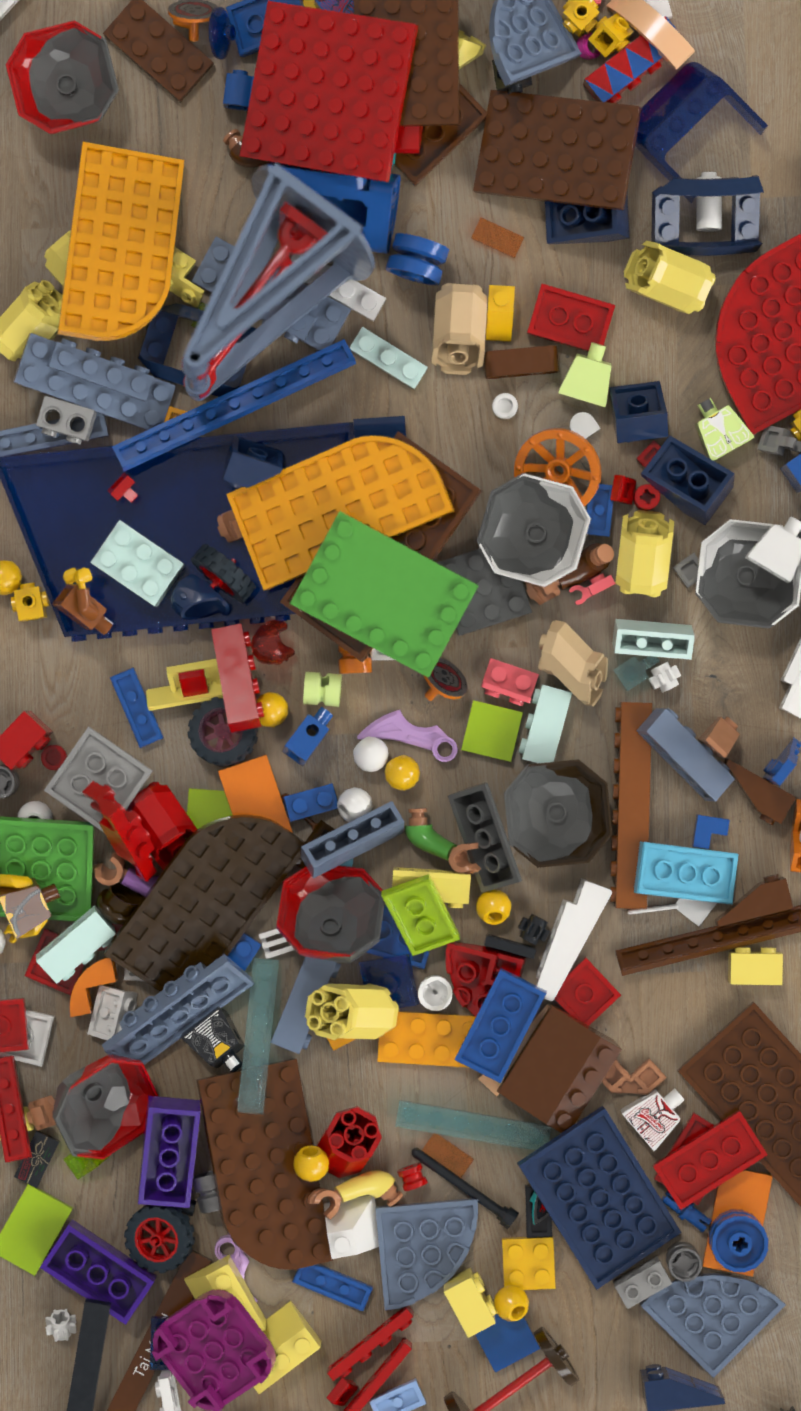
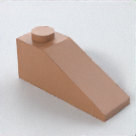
[698,717,740,758]

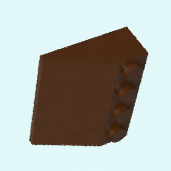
[497,1004,622,1133]

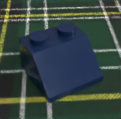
[609,381,668,443]
[223,435,283,488]

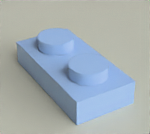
[369,1378,426,1411]

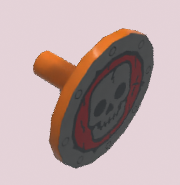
[168,0,219,42]
[423,658,468,701]

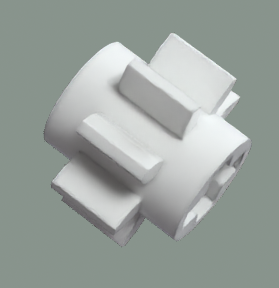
[649,661,681,693]
[45,1309,77,1342]

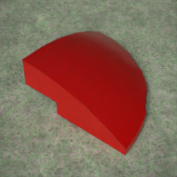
[445,942,526,1017]

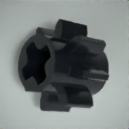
[518,913,550,945]

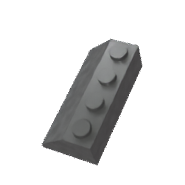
[448,782,522,893]

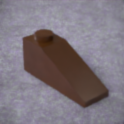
[724,759,796,826]
[715,874,793,927]

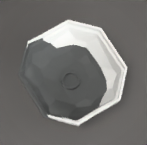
[477,473,591,587]
[695,519,801,629]

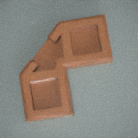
[602,1058,667,1095]

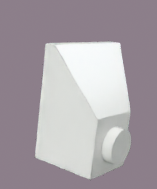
[324,1195,379,1259]

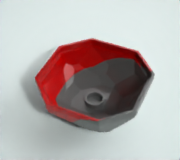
[6,20,119,135]
[276,866,385,963]
[53,1054,159,1159]

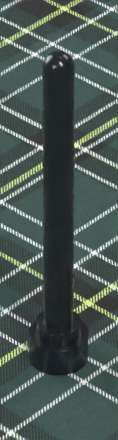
[411,1148,519,1229]

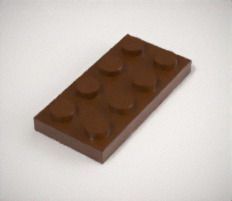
[103,0,214,103]

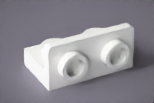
[87,985,138,1040]

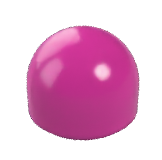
[576,33,601,60]

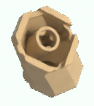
[431,283,487,375]
[538,620,608,707]

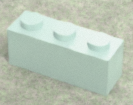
[612,619,695,660]
[518,685,572,763]
[36,905,116,984]

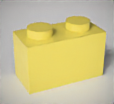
[728,947,783,985]

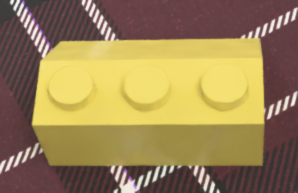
[392,867,471,908]
[184,1254,266,1331]
[253,1300,322,1394]

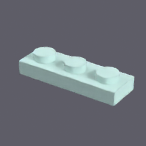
[349,327,428,390]

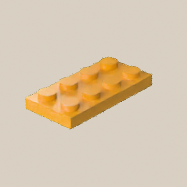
[377,1011,476,1068]

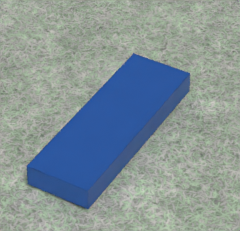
[110,667,164,748]
[292,1264,373,1311]

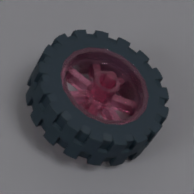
[188,697,258,767]

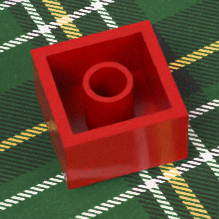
[0,711,53,770]

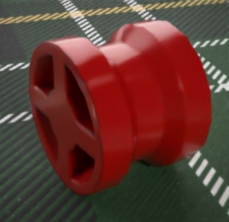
[633,484,660,511]
[397,1162,428,1191]

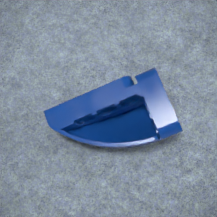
[267,162,401,254]

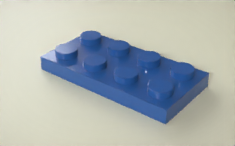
[455,968,547,1083]

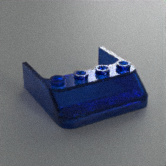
[635,62,768,203]

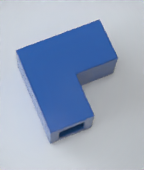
[692,814,730,849]

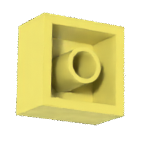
[444,1267,498,1338]

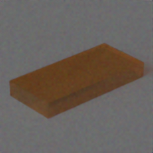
[471,218,524,258]
[422,1131,474,1178]

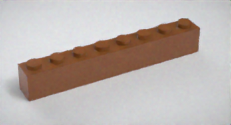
[610,702,652,909]

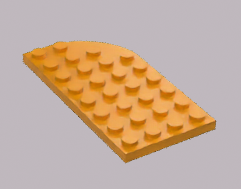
[58,142,184,341]
[226,436,454,590]

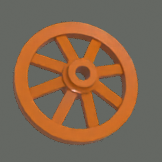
[514,428,601,507]

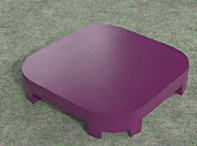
[152,1290,276,1411]

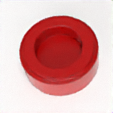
[41,745,67,770]

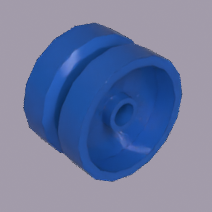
[386,233,449,286]
[709,1209,768,1272]

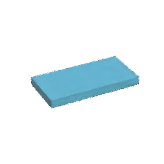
[634,841,739,905]

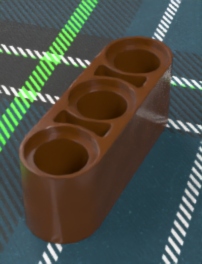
[484,345,560,379]

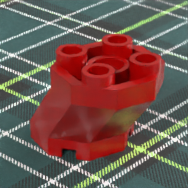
[126,782,198,871]
[316,1106,382,1179]

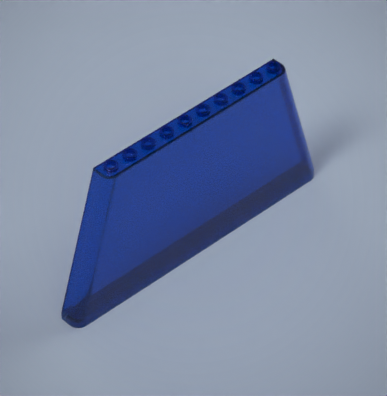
[0,422,354,642]

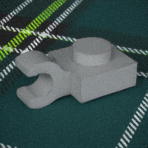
[757,426,801,456]

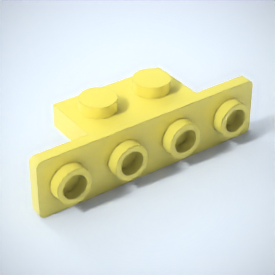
[169,247,204,308]
[146,659,223,711]

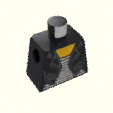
[182,1007,244,1073]

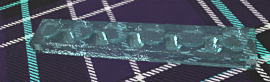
[237,958,279,1115]
[395,1100,551,1150]

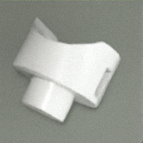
[418,975,452,1011]

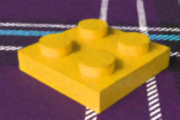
[502,1236,556,1290]

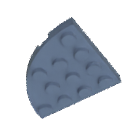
[489,0,582,86]
[376,1198,478,1311]
[640,1273,786,1378]

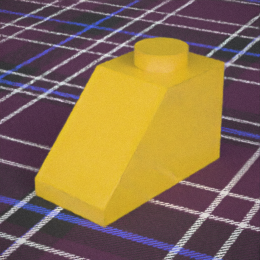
[486,285,515,342]

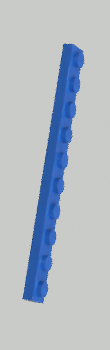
[112,339,356,472]

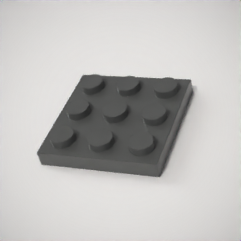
[437,548,532,636]

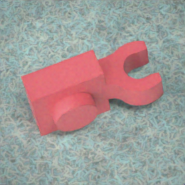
[569,573,616,605]

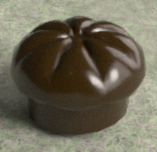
[97,883,143,925]

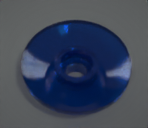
[209,7,236,60]

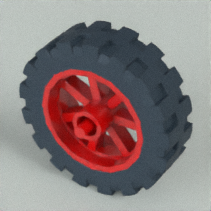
[190,544,256,603]
[124,1205,195,1273]

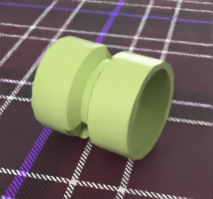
[303,672,342,707]

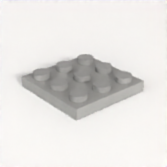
[44,726,153,831]

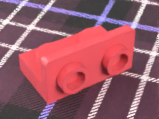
[481,658,539,707]

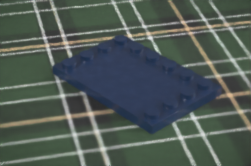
[517,1106,682,1290]

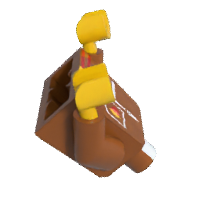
[52,567,113,635]

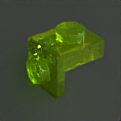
[63,1153,110,1180]

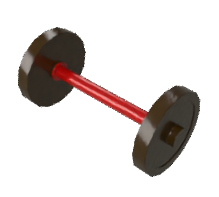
[444,1327,580,1411]

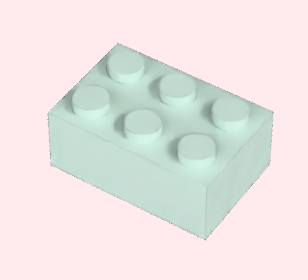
[90,520,186,607]

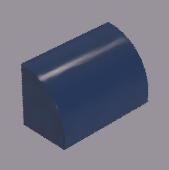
[353,416,406,438]

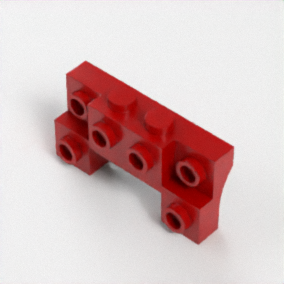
[82,781,157,882]

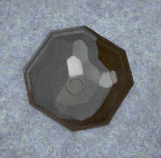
[504,759,612,868]

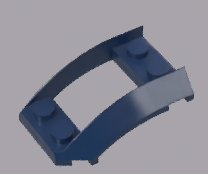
[651,175,764,256]
[137,303,257,397]

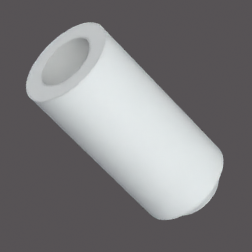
[696,172,722,232]

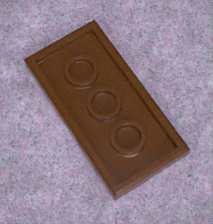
[394,83,487,186]

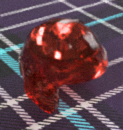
[251,620,295,665]

